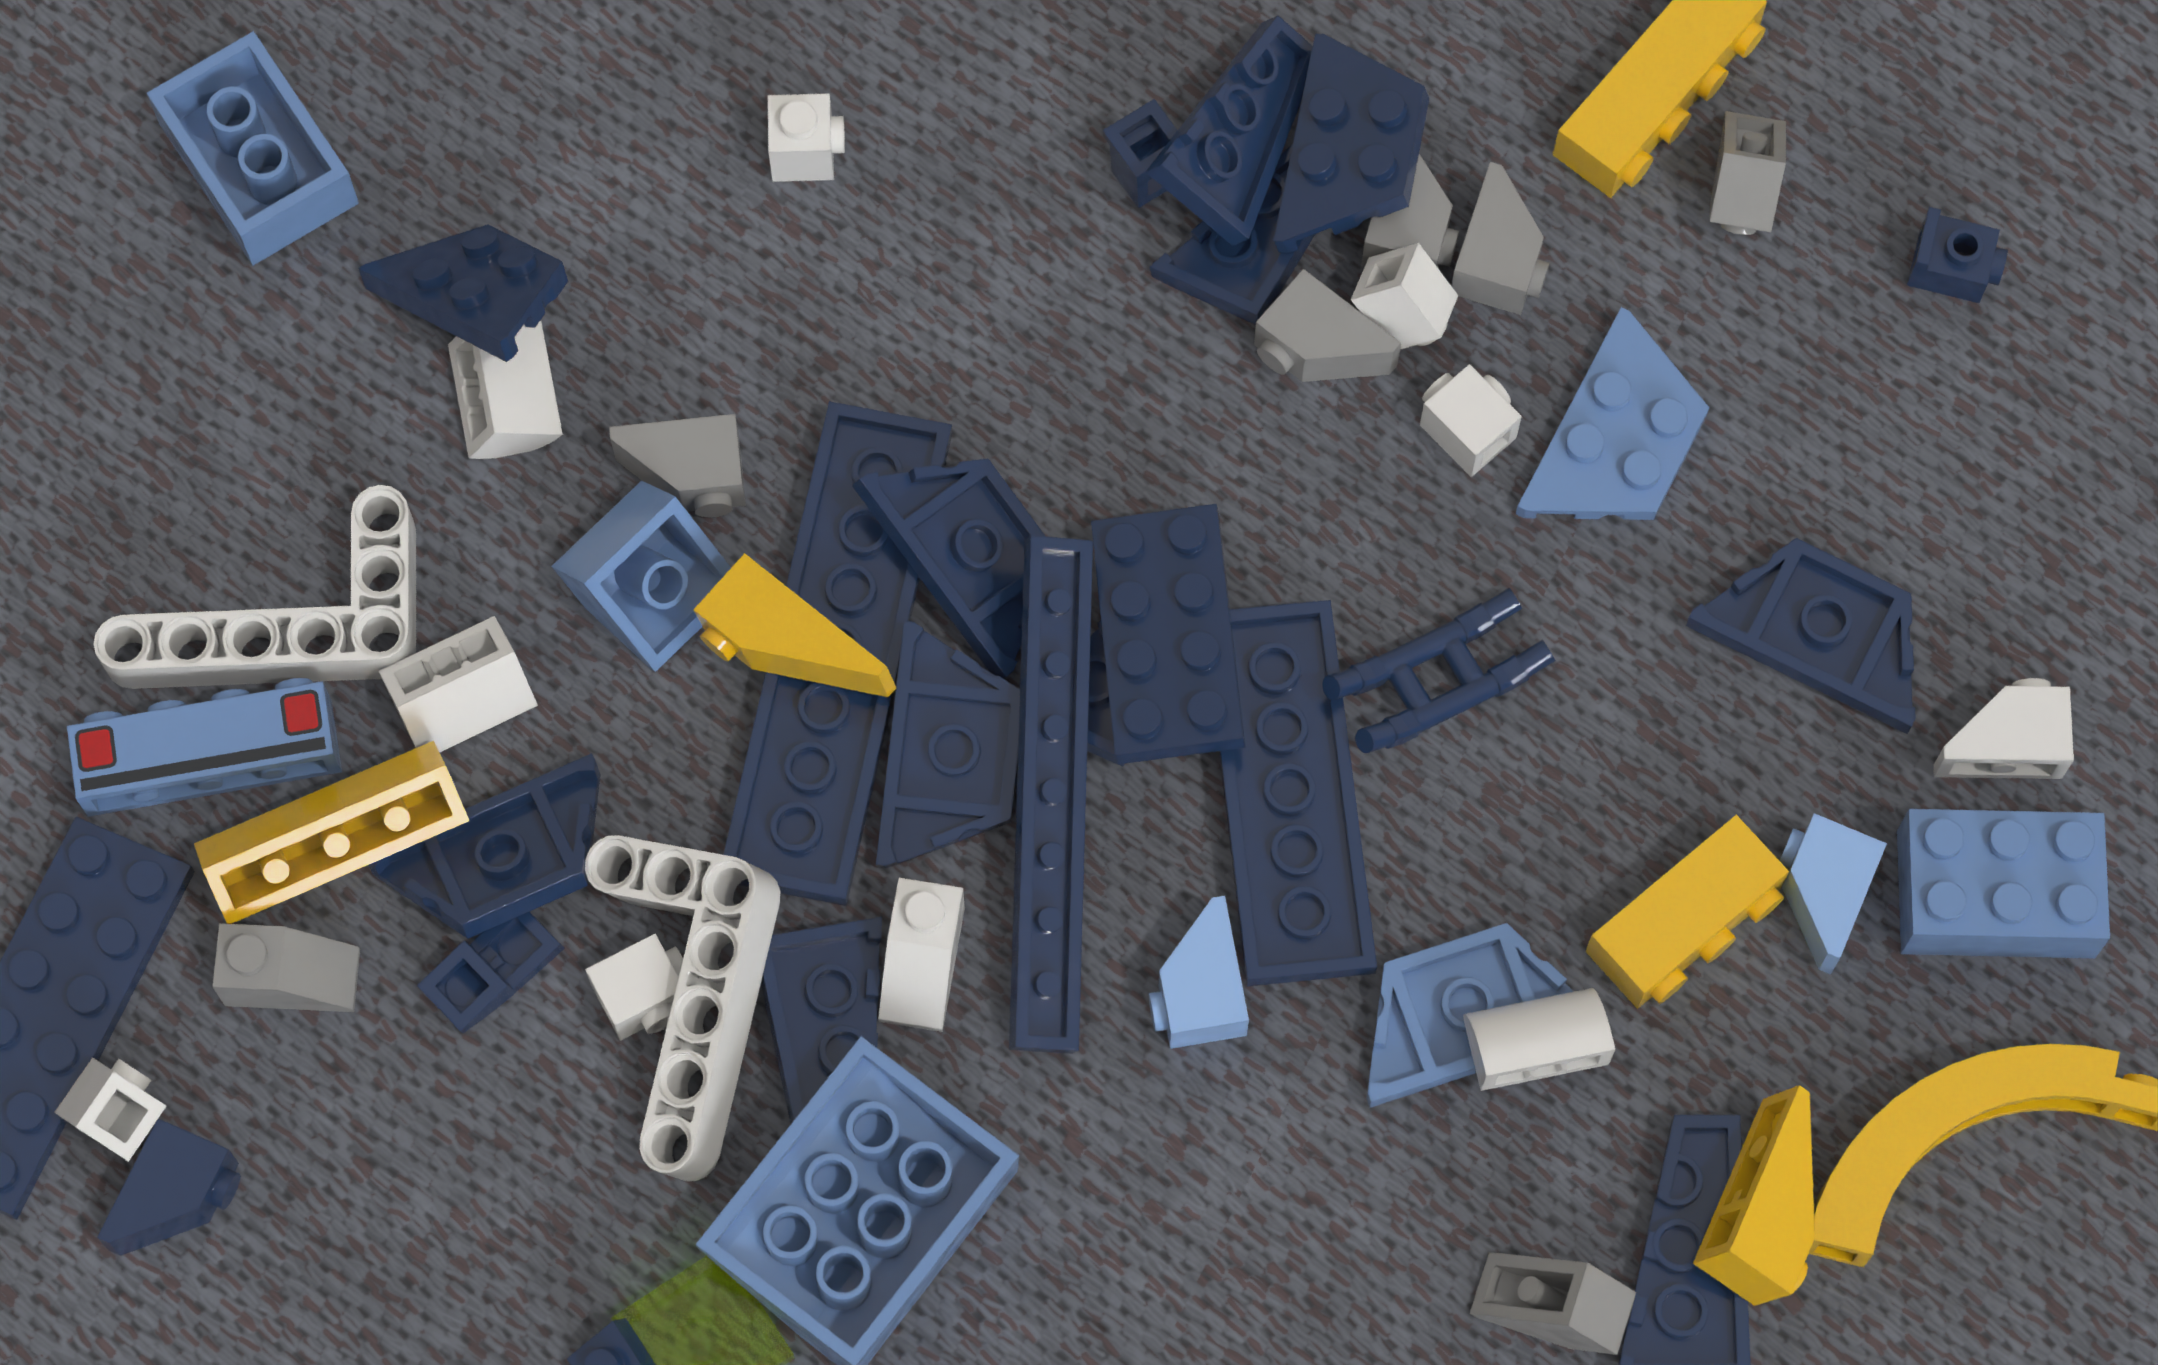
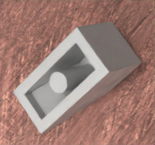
[1710,111,1786,235]
[1361,154,1459,268]
[1451,162,1550,315]
[1254,269,1401,382]
[609,414,746,517]
[212,923,360,1012]
[1470,1252,1636,1355]

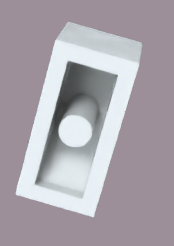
[1934,678,2074,779]
[878,878,965,1032]

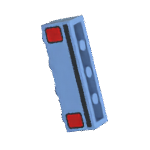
[67,678,342,817]

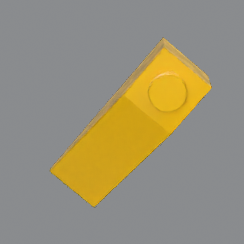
[693,553,896,697]
[1693,1085,1815,1306]

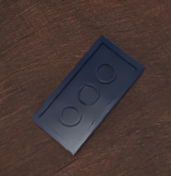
[1091,504,1246,764]

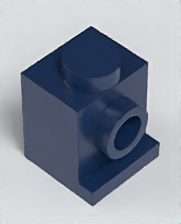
[1102,99,1178,208]
[1907,207,2008,303]

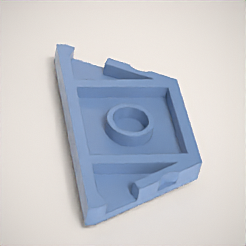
[1516,307,1709,520]
[1366,923,1574,1108]

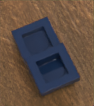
[417,912,565,1033]

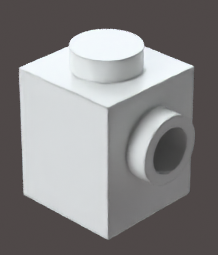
[768,94,845,182]
[1351,243,1458,350]
[1420,364,1522,477]
[585,933,683,1041]
[55,1058,166,1162]

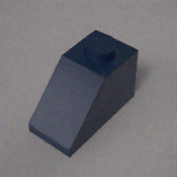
[97,1118,241,1256]

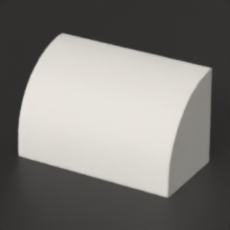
[448,321,563,459]
[379,616,538,752]
[1463,988,1616,1091]

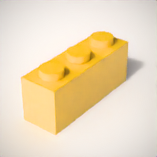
[1585,814,1789,1009]

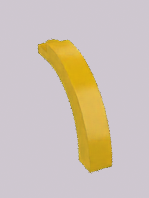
[1809,1044,2158,1268]

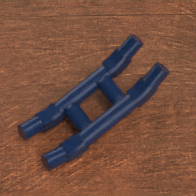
[1322,588,1556,753]

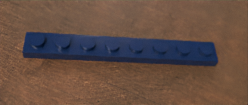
[1009,535,1093,1054]

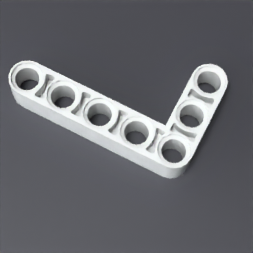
[94,485,416,689]
[585,835,780,1181]

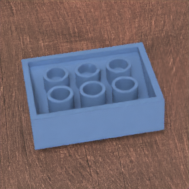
[696,1036,1019,1365]

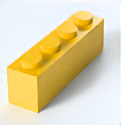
[1553,0,1767,198]
[194,741,469,924]

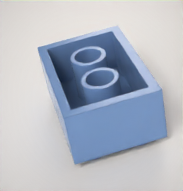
[146,31,359,266]
[1897,809,2110,958]

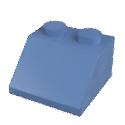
[551,481,731,672]

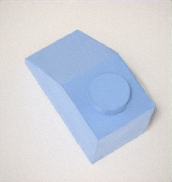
[1779,813,1887,975]
[1148,895,1249,1049]

